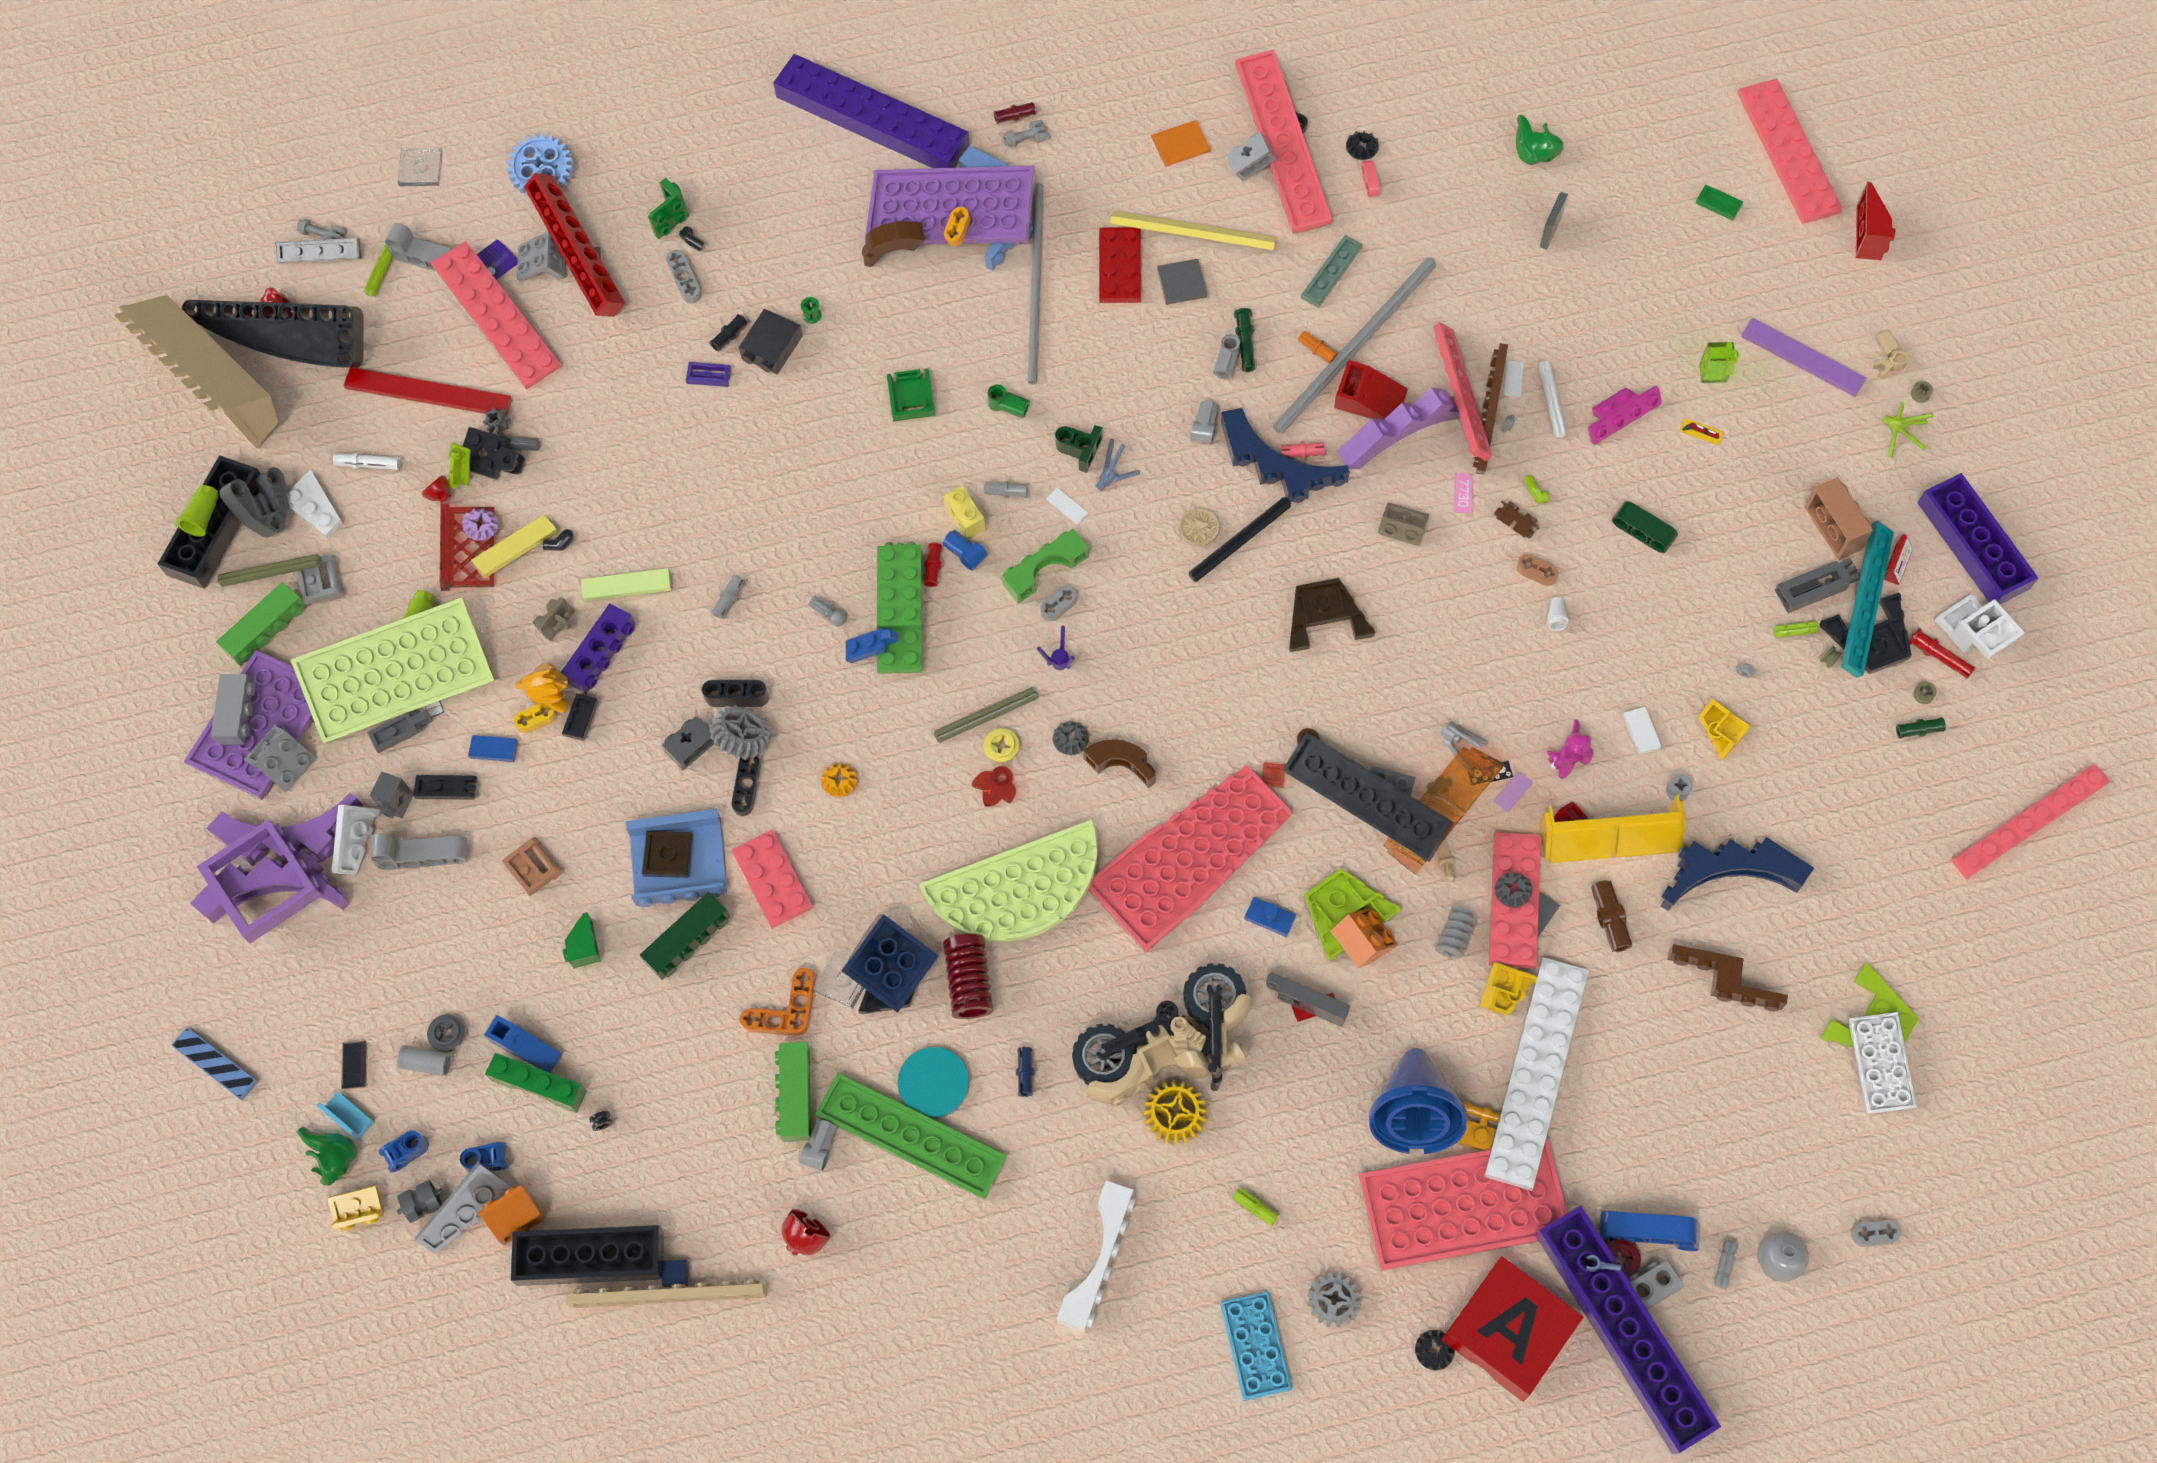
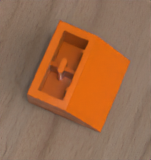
[1331,908,1398,968]
[478,1185,546,1246]

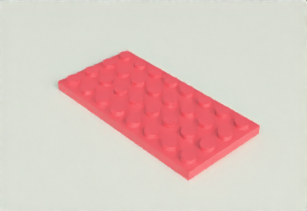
[1359,1139,1567,1271]

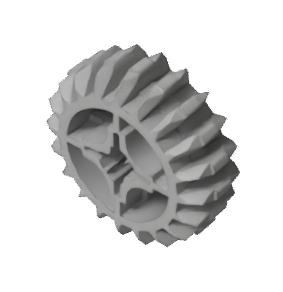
[709,705,771,760]

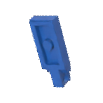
[846,628,899,663]

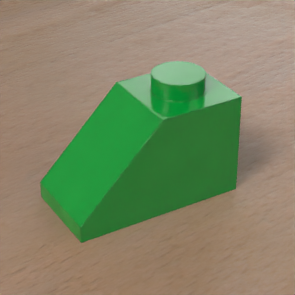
[563,912,601,969]

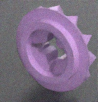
[462,508,498,541]

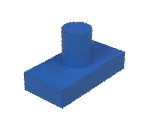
[1244,897,1296,938]

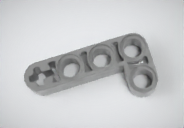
[385,223,453,272]
[371,834,467,870]

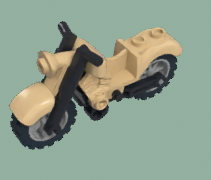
[1072,963,1252,1106]

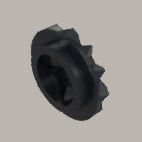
[1346,130,1379,160]
[1415,1330,1455,1370]

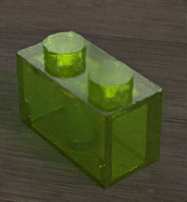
[1699,342,1739,383]

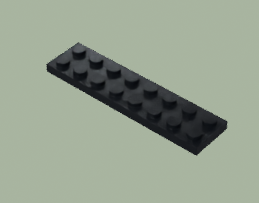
[1282,732,1454,862]

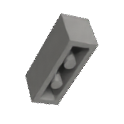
[211,674,255,745]

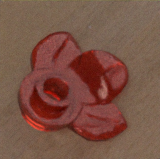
[972,766,1016,807]

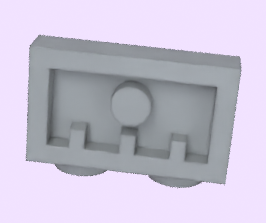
[517,231,565,282]
[244,725,315,792]

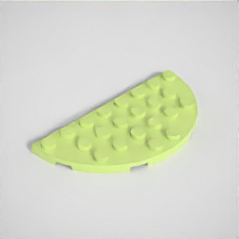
[919,820,1098,942]

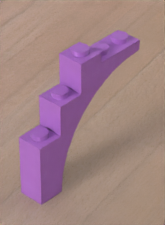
[1337,387,1460,469]
[206,793,363,866]
[190,849,349,924]

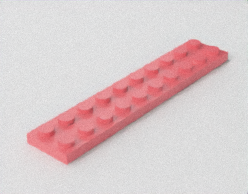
[1235,49,1332,234]

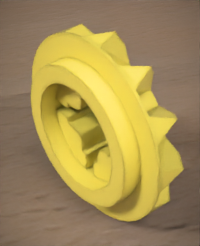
[983,728,1019,763]

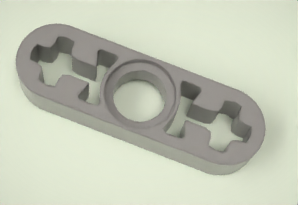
[666,250,701,303]

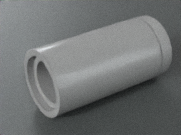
[397,1045,451,1076]

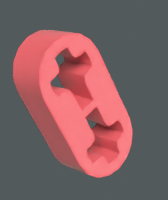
[1361,160,1380,197]

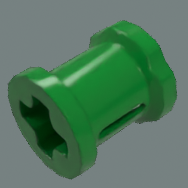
[800,297,822,324]

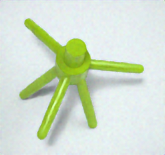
[1883,402,1934,458]

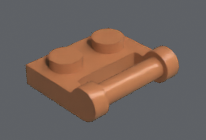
[502,837,563,896]

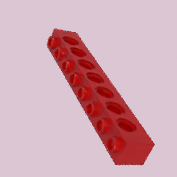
[524,173,625,317]

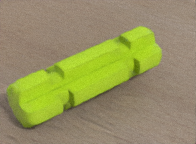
[1773,620,1819,638]

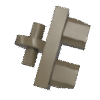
[533,597,575,641]

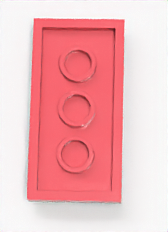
[732,829,813,929]

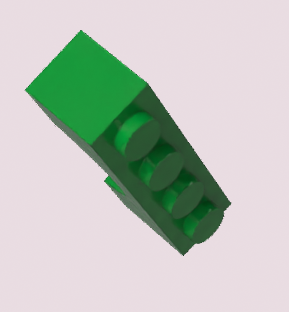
[485,1053,587,1113]

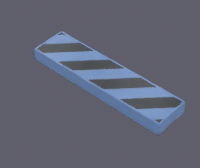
[171,1027,258,1100]

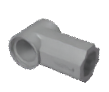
[1213,334,1240,380]
[1190,400,1219,444]
[799,1119,837,1171]

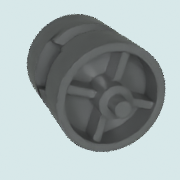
[397,1180,443,1223]

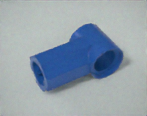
[943,530,988,571]

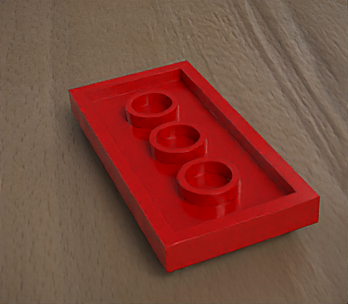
[1099,227,1141,303]

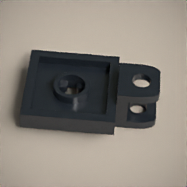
[463,427,525,480]

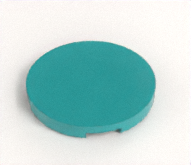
[897,1047,969,1119]

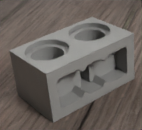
[1628,1260,1684,1310]

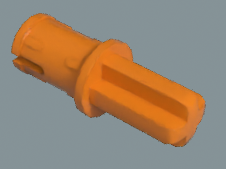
[1298,331,1338,364]

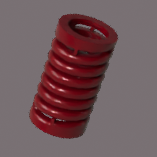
[943,933,994,1019]

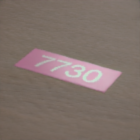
[1454,474,1473,513]

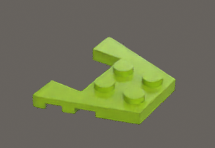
[1304,868,1401,963]
[1820,963,1919,1047]

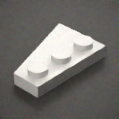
[332,805,381,875]

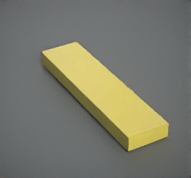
[471,515,557,578]

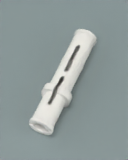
[333,452,401,471]

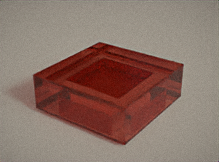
[1261,762,1285,788]

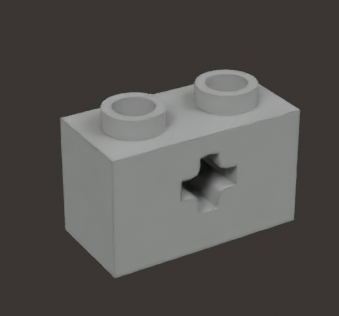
[1226,132,1277,181]

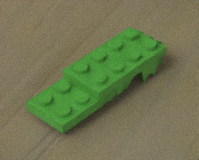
[877,541,923,674]

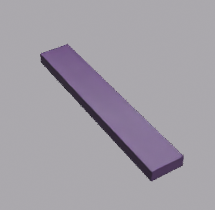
[1741,318,1867,397]

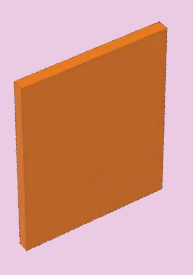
[1151,120,1211,167]

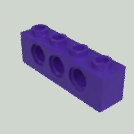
[561,603,635,694]

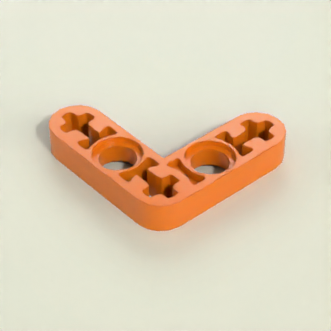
[740,968,815,1036]

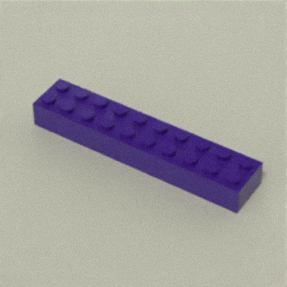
[773,54,970,168]
[1535,1205,1721,1455]

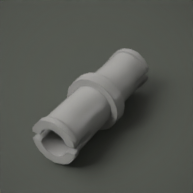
[711,575,745,619]

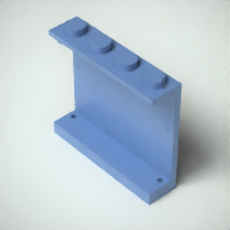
[626,809,727,907]

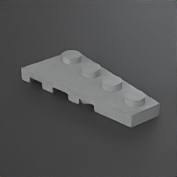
[415,1161,513,1254]

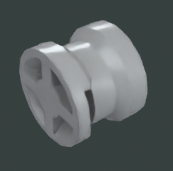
[1666,774,1692,801]

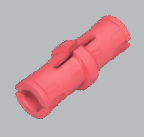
[1281,442,1325,459]

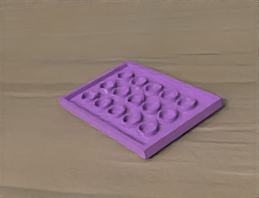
[184,650,313,800]

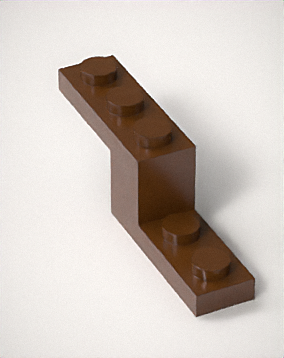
[1667,944,1788,1012]

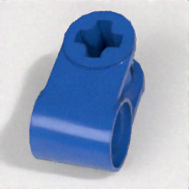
[378,1131,429,1173]
[459,1142,509,1173]

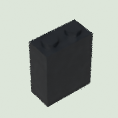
[738,309,803,375]

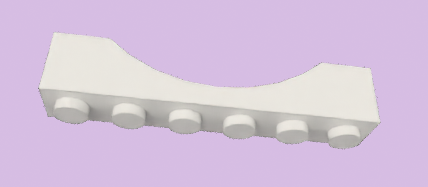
[1057,1180,1136,1333]

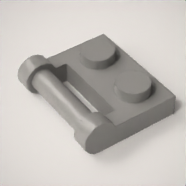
[297,555,343,605]

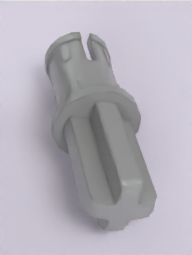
[984,481,1027,498]

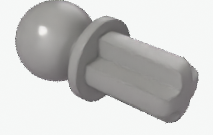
[808,595,846,627]

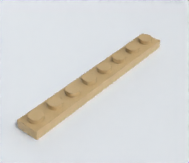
[566,1280,766,1308]

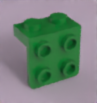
[648,177,689,239]

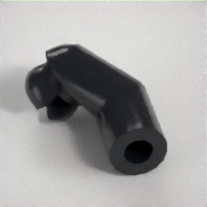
[679,226,705,252]
[543,529,574,551]

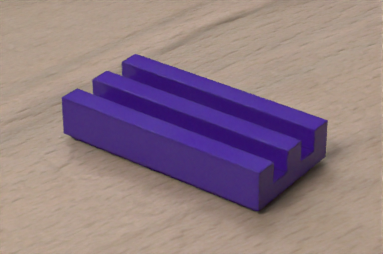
[686,362,732,387]

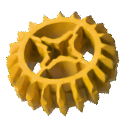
[1143,1080,1207,1146]

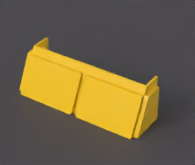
[1539,794,1686,863]

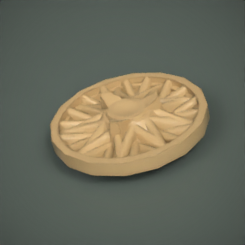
[1179,508,1220,546]

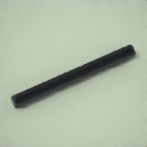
[1189,497,1291,582]

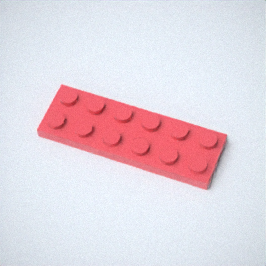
[1488,832,1541,969]

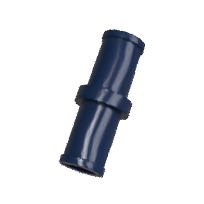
[1016,1047,1035,1097]

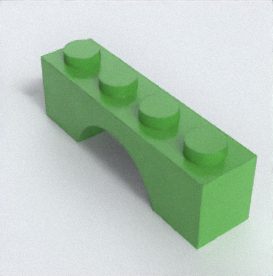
[1002,529,1089,604]

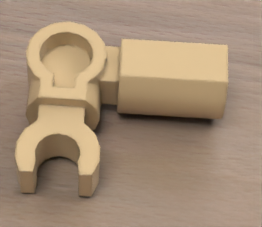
[1873,330,1909,378]

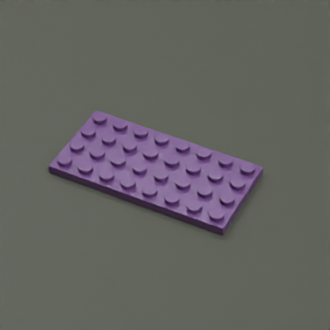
[865,165,1035,245]

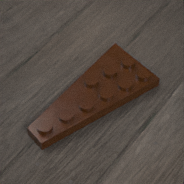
[1473,343,1508,475]

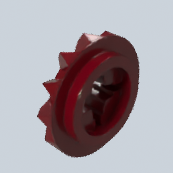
[1606,1239,1641,1278]

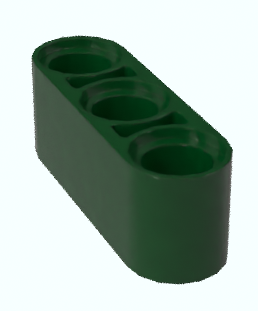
[1612,501,1678,553]

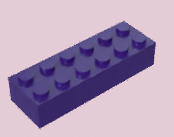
[1918,473,2038,605]

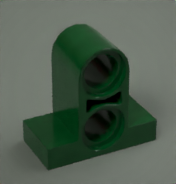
[1055,425,1103,473]

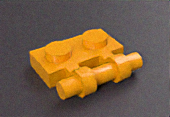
[1456,1100,1500,1151]

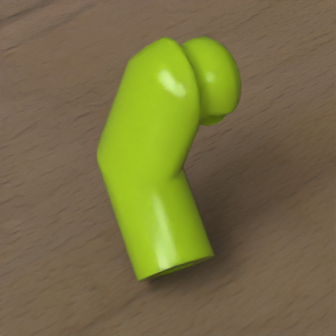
[1523,475,1549,504]

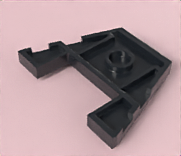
[1819,592,1912,674]

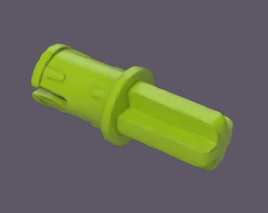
[1233,1188,1280,1227]

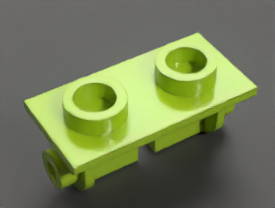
[448,442,471,489]

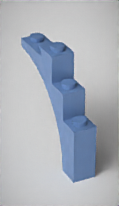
[959,145,1033,271]

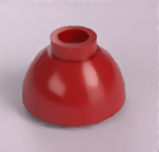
[421,475,451,504]

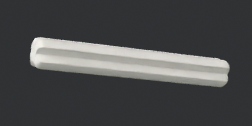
[1539,360,1567,438]

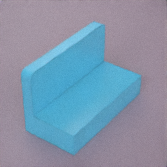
[316,1092,374,1141]

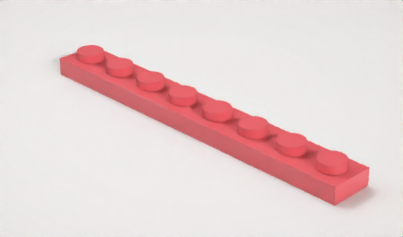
[1433,322,1492,461]
[1951,764,2110,880]

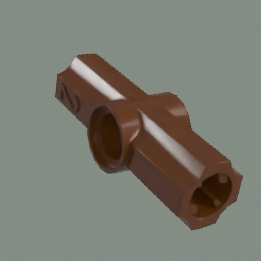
[1591,880,1632,952]

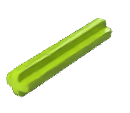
[364,244,393,297]

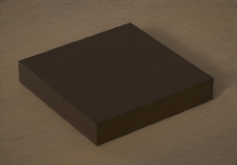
[642,831,693,878]

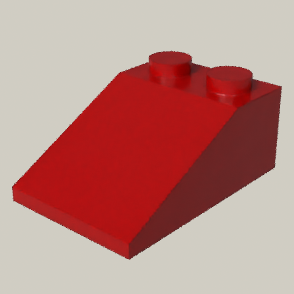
[1856,182,1896,261]

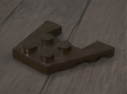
[1289,578,1375,652]

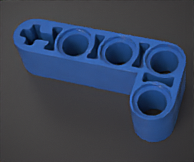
[1599,1211,1700,1251]

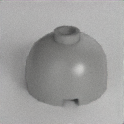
[1757,1231,1809,1283]

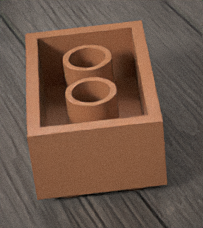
[1804,477,1873,560]

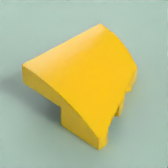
[1698,699,1751,760]
[1479,962,1538,1016]

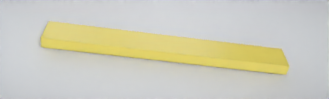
[1110,210,1277,250]

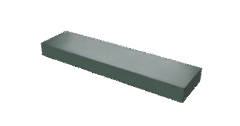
[1301,235,1363,308]

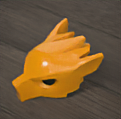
[515,663,568,713]

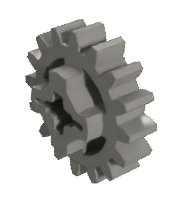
[1307,1272,1361,1328]

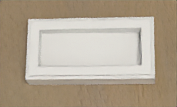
[1623,707,1662,755]

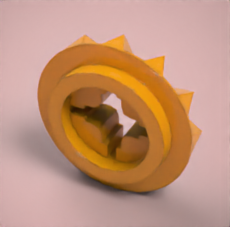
[821,762,857,797]

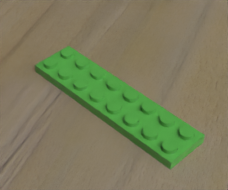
[815,1073,1007,1200]

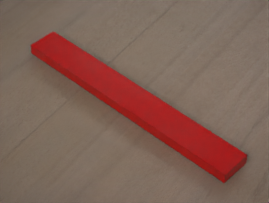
[343,368,512,416]

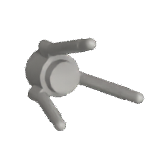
[1441,721,1488,776]

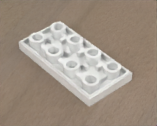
[1848,1012,1917,1114]

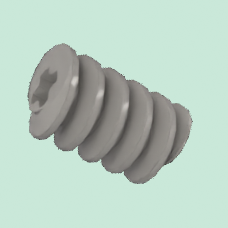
[1435,906,1478,958]

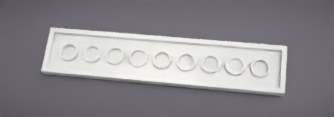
[1484,957,1589,1191]

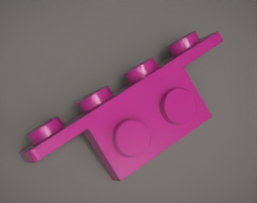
[1588,386,1662,445]

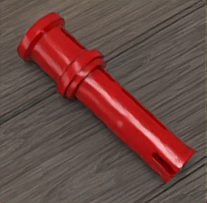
[1909,627,1976,679]

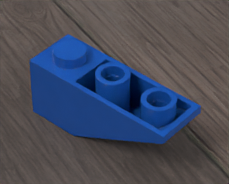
[484,1015,562,1073]

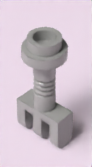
[1003,120,1050,147]
[297,219,346,239]

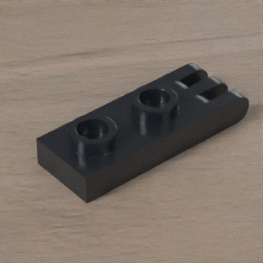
[413,775,478,800]

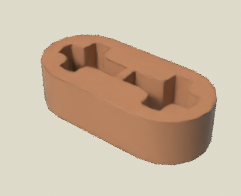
[1517,554,1559,586]

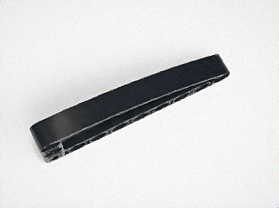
[182,300,364,368]

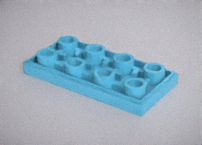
[1220,1291,1292,1401]

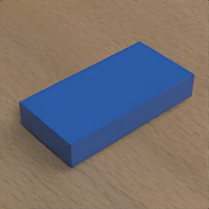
[468,735,518,762]

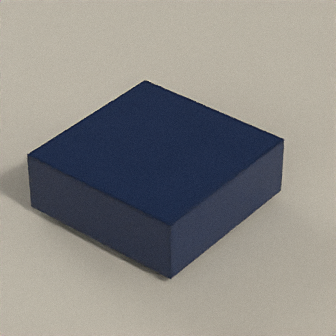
[662,1260,688,1287]

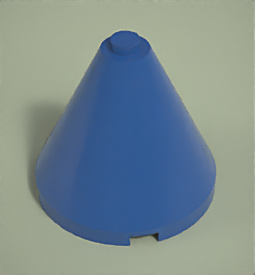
[1369,1048,1467,1154]

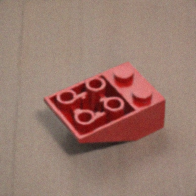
[1334,360,1408,420]

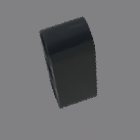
[702,680,769,707]

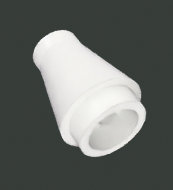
[1546,597,1569,631]

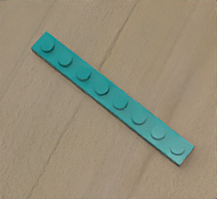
[1841,521,1894,678]

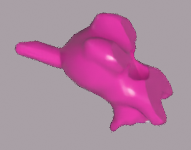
[1547,719,1593,779]

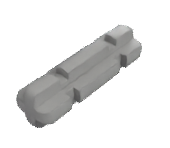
[1714,1240,1738,1289]

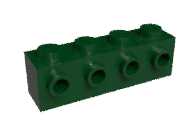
[639,891,730,980]

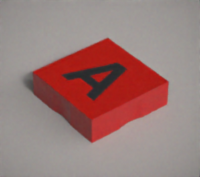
[1441,1256,1584,1402]

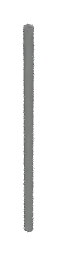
[1028,184,1043,384]

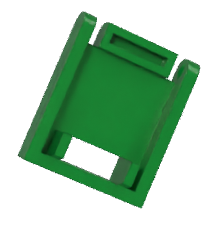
[887,368,935,422]

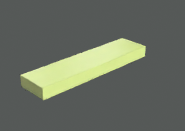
[581,568,671,602]

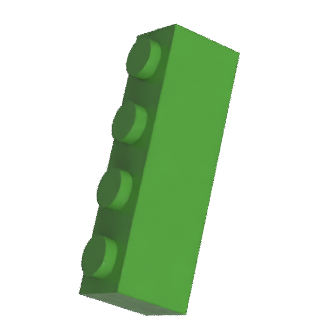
[216,582,306,667]
[775,1042,811,1142]

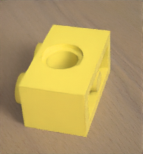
[943,486,986,539]

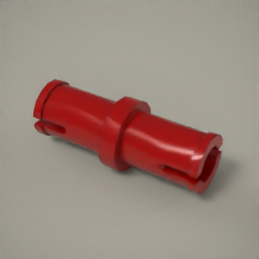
[924,542,942,587]

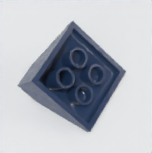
[841,914,939,1013]

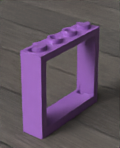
[197,819,322,944]

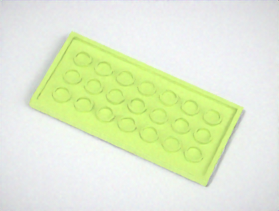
[291,598,495,744]

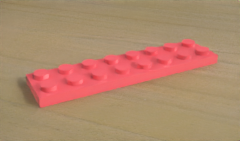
[1738,78,1843,224]
[431,241,561,390]

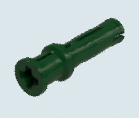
[1234,308,1255,372]

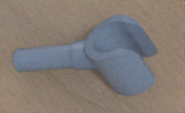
[1586,1255,1621,1272]

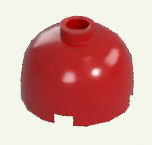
[781,1209,831,1256]

